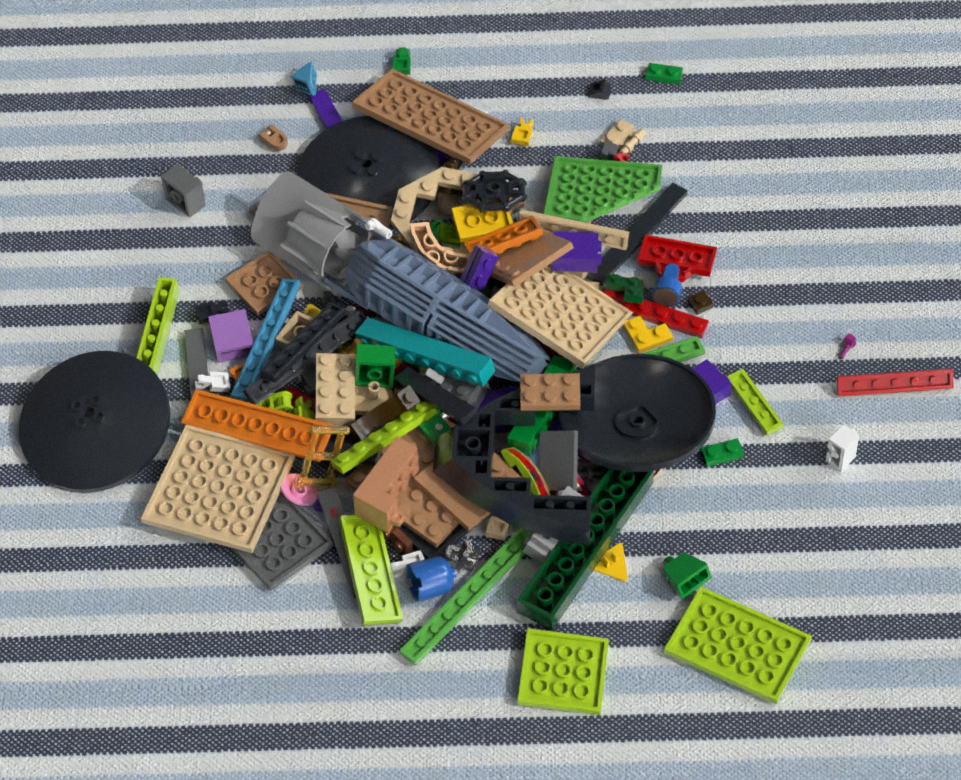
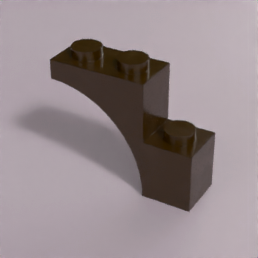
[438,158,463,215]

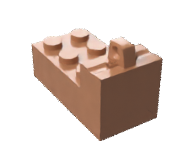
[353,436,419,533]

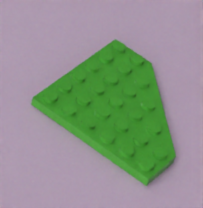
[544,156,663,223]

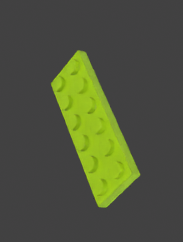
[338,515,403,625]

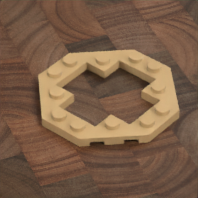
[391,167,482,254]

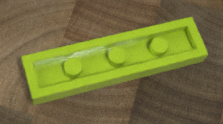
[726,369,784,436]

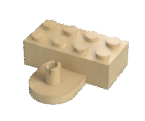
[315,353,393,431]

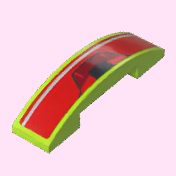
[501,447,550,495]

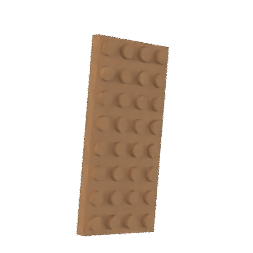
[352,69,509,165]

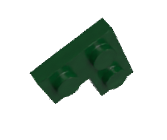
[605,274,643,304]

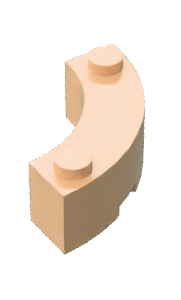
[410,222,470,279]

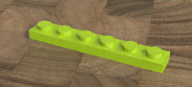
[331,401,437,474]

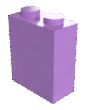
[208,309,253,363]

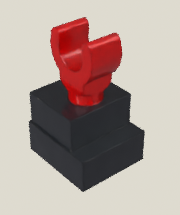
[598,140,630,162]

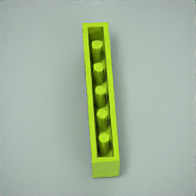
[136,277,180,375]

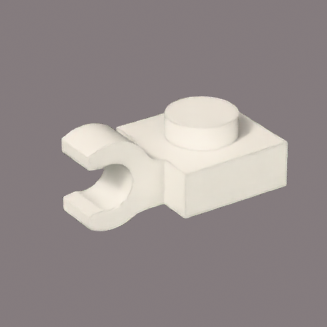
[194,372,231,392]
[390,550,424,578]

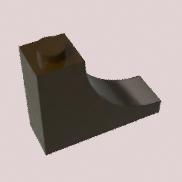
[348,385,420,442]

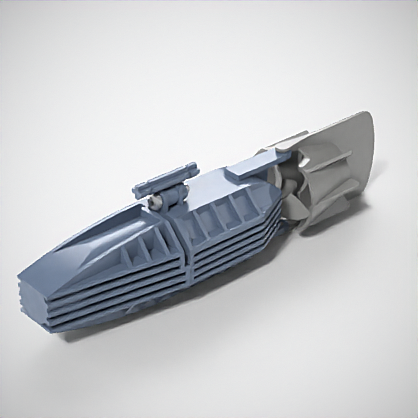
[251,171,551,382]

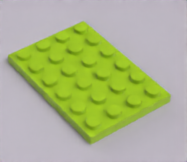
[664,586,812,705]

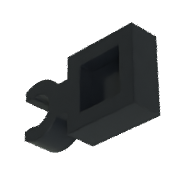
[195,300,229,324]

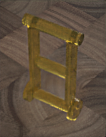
[294,426,350,490]

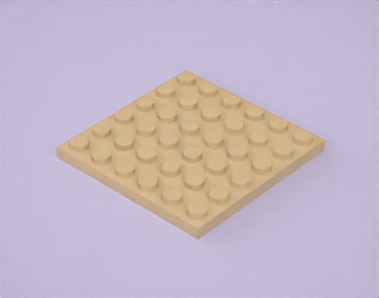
[487,263,633,369]
[141,425,295,553]

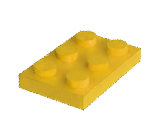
[452,203,513,243]

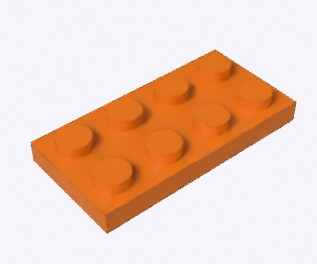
[464,216,544,255]

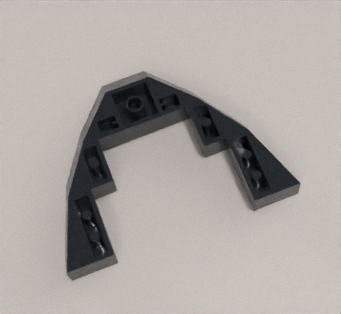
[433,366,596,544]

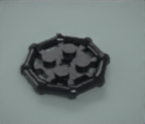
[461,169,527,213]

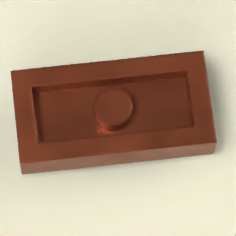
[382,525,413,555]

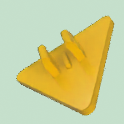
[594,543,628,582]

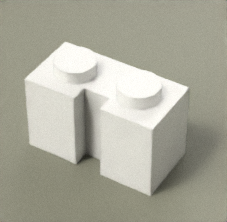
[826,424,859,472]

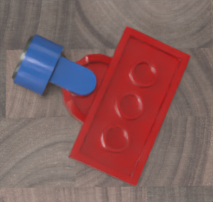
[637,234,717,307]

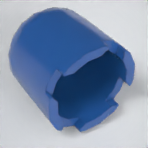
[406,557,456,602]

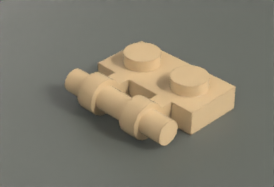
[600,119,645,153]

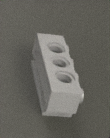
[523,486,583,565]

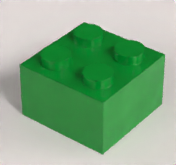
[355,344,396,388]

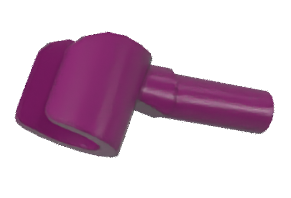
[839,333,856,359]

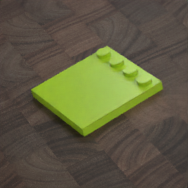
[517,628,609,715]

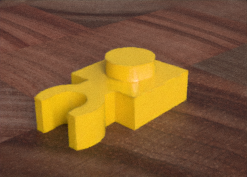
[511,117,533,147]

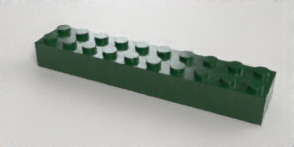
[517,469,654,631]

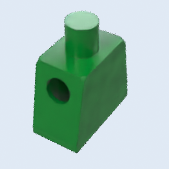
[663,553,712,599]

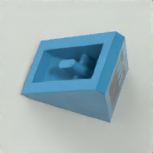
[291,61,317,96]

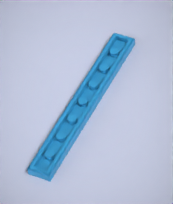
[230,279,301,402]

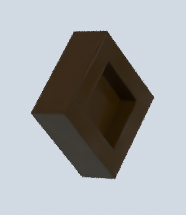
[687,290,713,315]

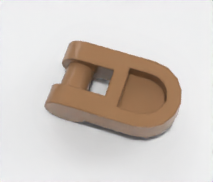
[257,124,288,151]

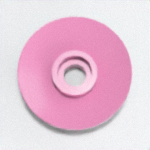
[281,473,318,506]

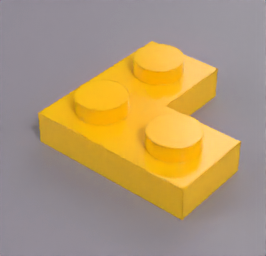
[623,316,673,354]

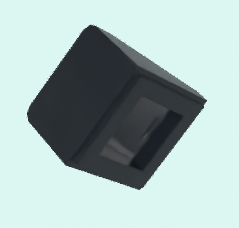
[587,79,612,100]

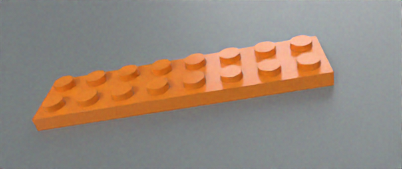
[181,389,334,462]

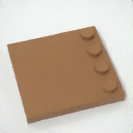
[490,231,574,287]
[414,453,523,531]

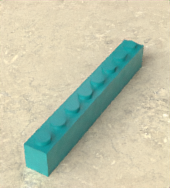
[355,318,495,387]

